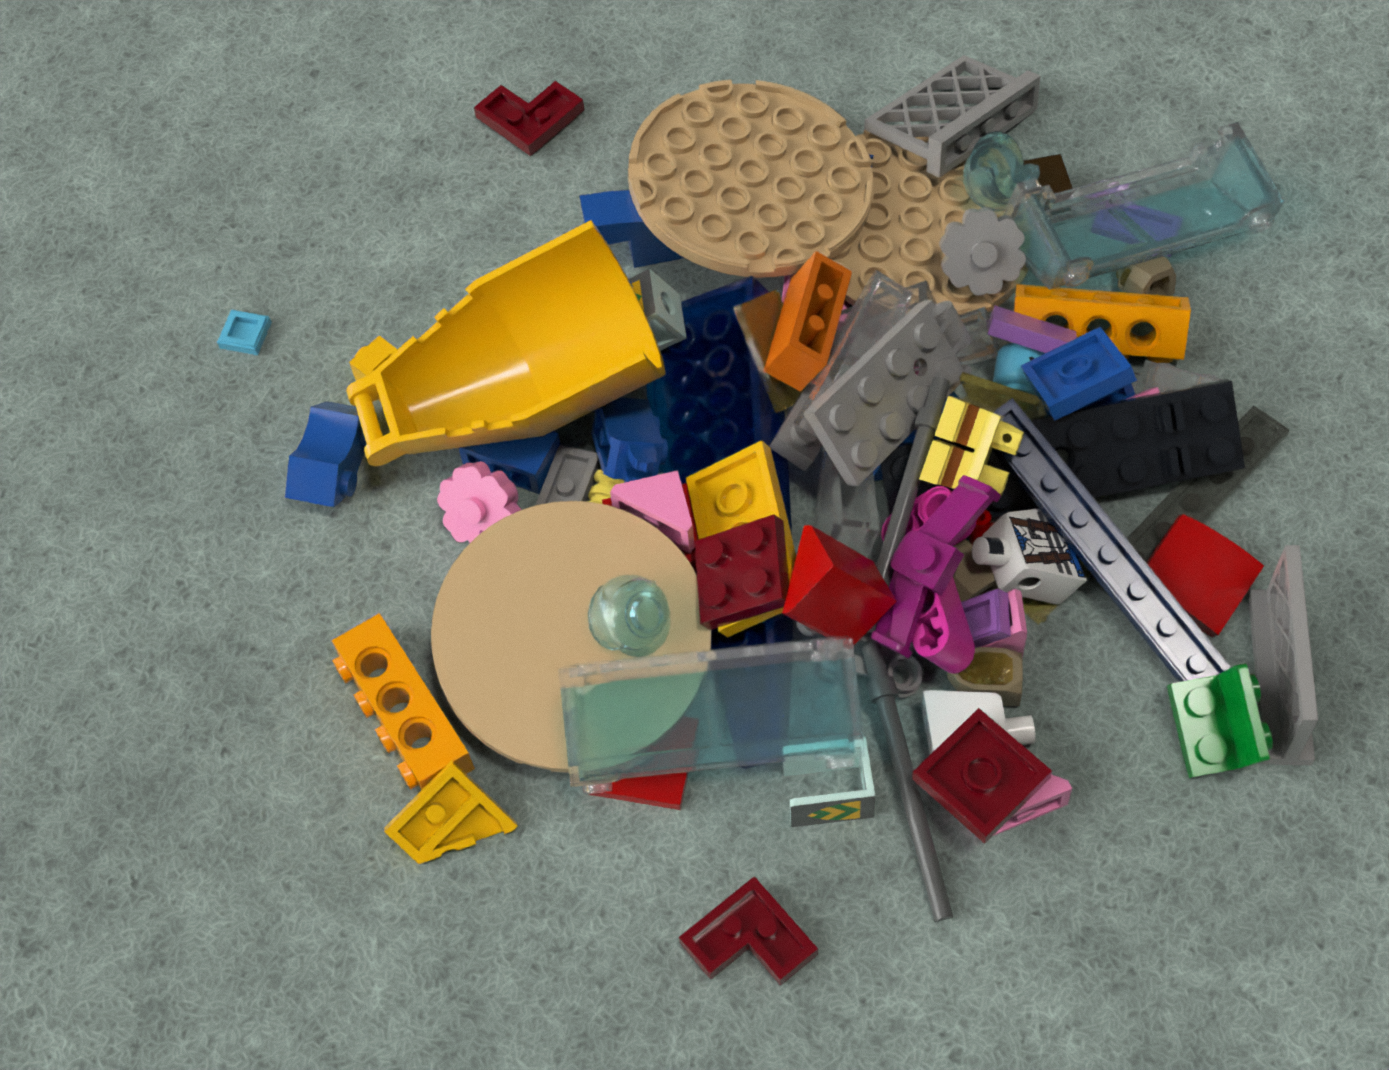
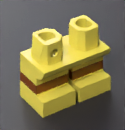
[919,396,1024,496]

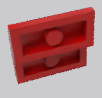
[1146,514,1264,637]

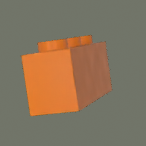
[763,251,852,392]

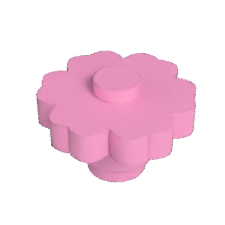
[437,461,521,544]

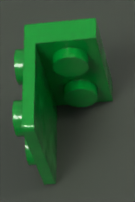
[1167,663,1273,778]

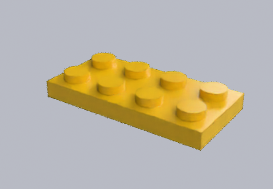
[686,440,796,637]

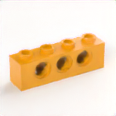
[1011,284,1191,363]
[332,613,475,790]

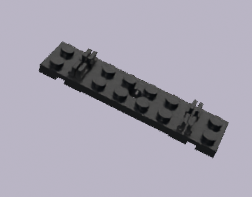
[880,379,1245,518]

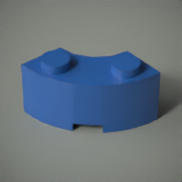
[285,401,367,507]

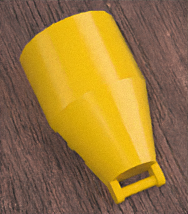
[346,220,666,466]

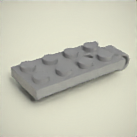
[803,300,972,486]

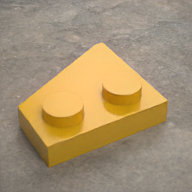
[384,760,518,864]

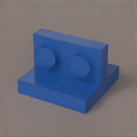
[1021,327,1137,421]

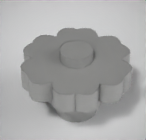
[939,207,1026,296]

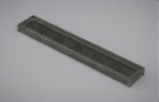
[1089,405,1289,597]

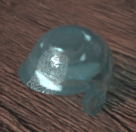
[963,131,1040,212]
[587,574,671,657]

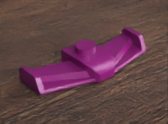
[871,475,1001,658]

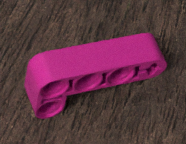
[881,486,977,674]

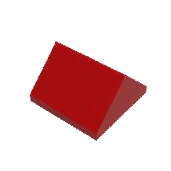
[782,525,897,648]

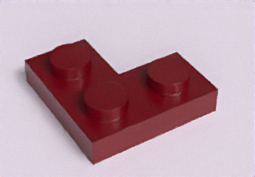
[474,81,585,156]
[679,876,818,986]

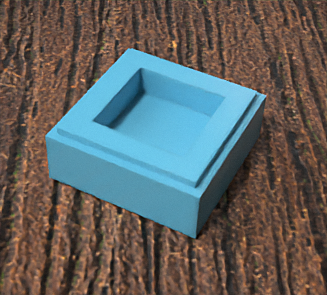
[217,310,272,355]

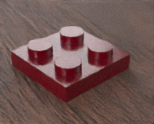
[695,514,789,630]
[912,708,1052,844]

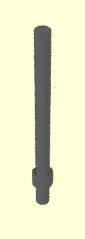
[865,377,950,636]
[862,643,953,922]

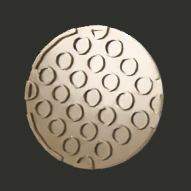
[628,80,875,278]
[831,130,1038,322]
[431,501,711,773]

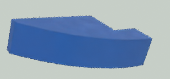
[579,190,684,268]

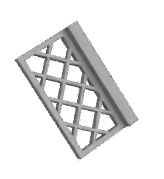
[864,55,1041,178]
[1248,545,1318,765]

